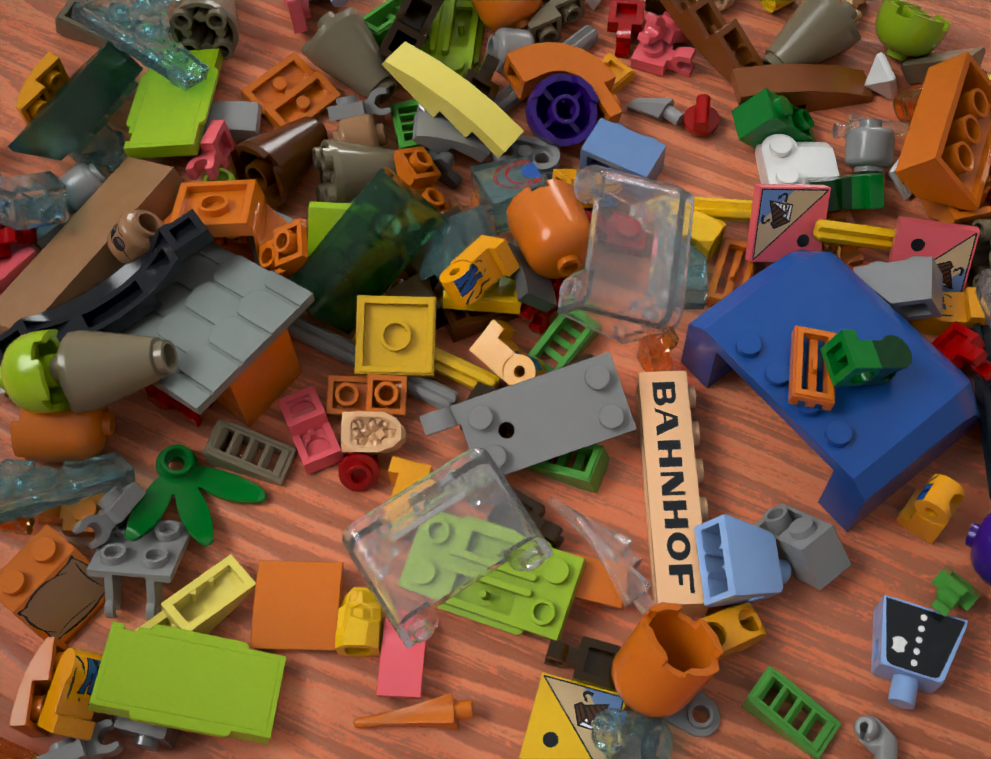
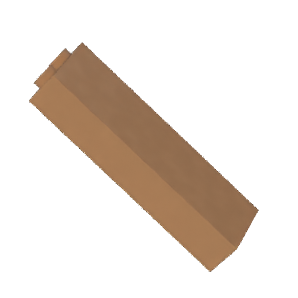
[0,157,184,335]

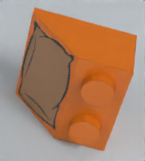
[0,524,106,644]

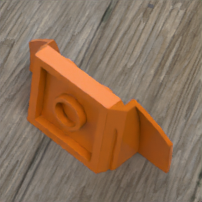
[162,179,288,261]

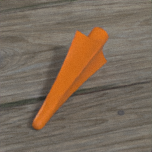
[353,692,474,729]

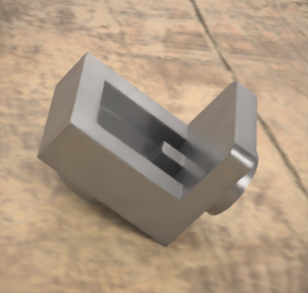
[113,715,180,752]

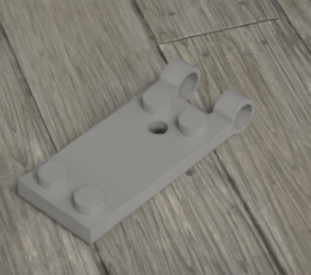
[419,351,637,495]

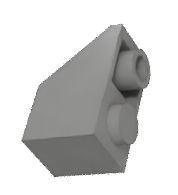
[853,256,943,321]
[753,503,851,590]

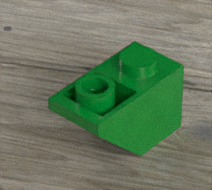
[731,88,816,149]

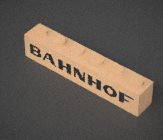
[636,370,709,617]

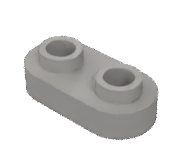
[490,135,560,178]

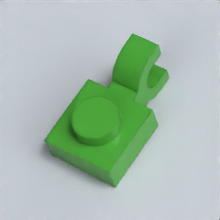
[931,565,982,617]

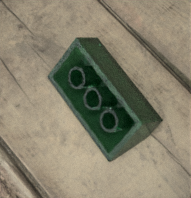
[7,38,143,161]
[290,167,447,335]

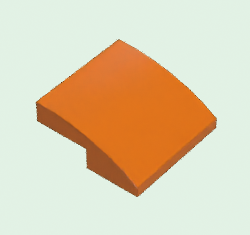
[241,51,341,128]
[251,560,344,650]

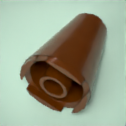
[229,116,328,209]

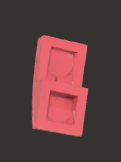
[277,385,344,475]
[376,612,430,700]

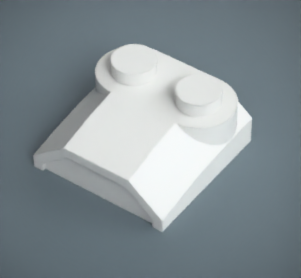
[754,134,840,185]

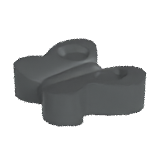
[427,150,462,189]

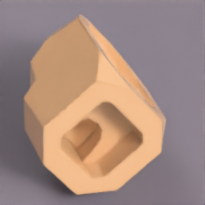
[341,411,406,454]

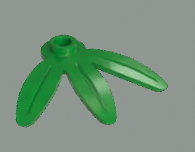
[125,444,267,546]

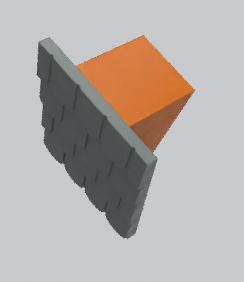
[120,242,315,427]

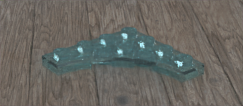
[71,0,209,90]
[0,452,135,524]

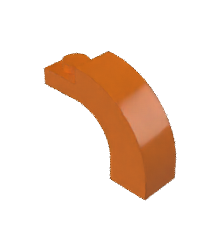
[503,42,623,123]

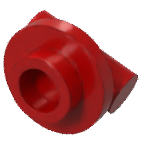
[683,94,719,136]
[337,452,380,492]

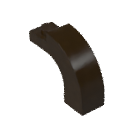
[378,0,444,57]

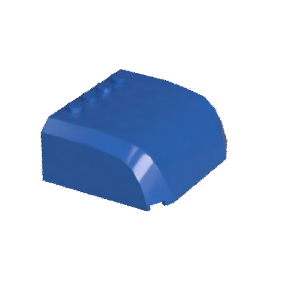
[681,250,980,532]

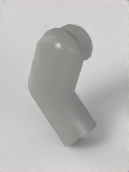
[854,715,898,759]

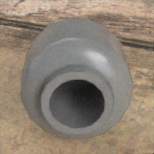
[486,27,536,74]
[845,120,895,174]
[56,162,108,215]

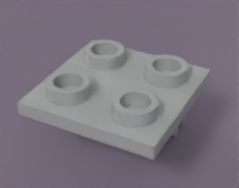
[86,517,192,621]

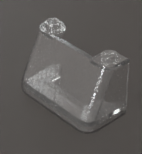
[557,165,694,344]
[342,447,554,649]

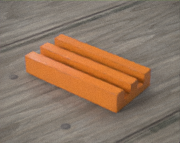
[704,237,756,307]
[788,325,837,411]

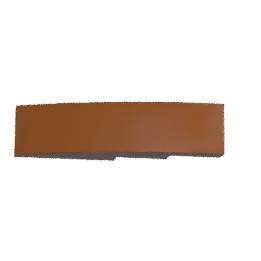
[660,0,764,83]
[730,63,874,112]

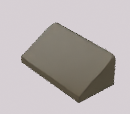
[901,47,986,84]

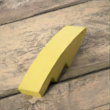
[381,41,524,158]
[134,554,256,634]

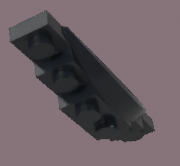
[0,209,215,366]

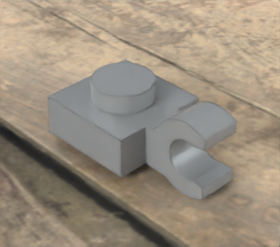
[327,88,393,121]
[72,482,146,550]
[36,719,124,759]

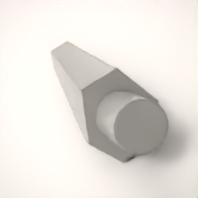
[627,98,685,126]

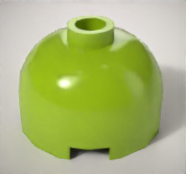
[875,0,951,61]
[0,329,70,413]

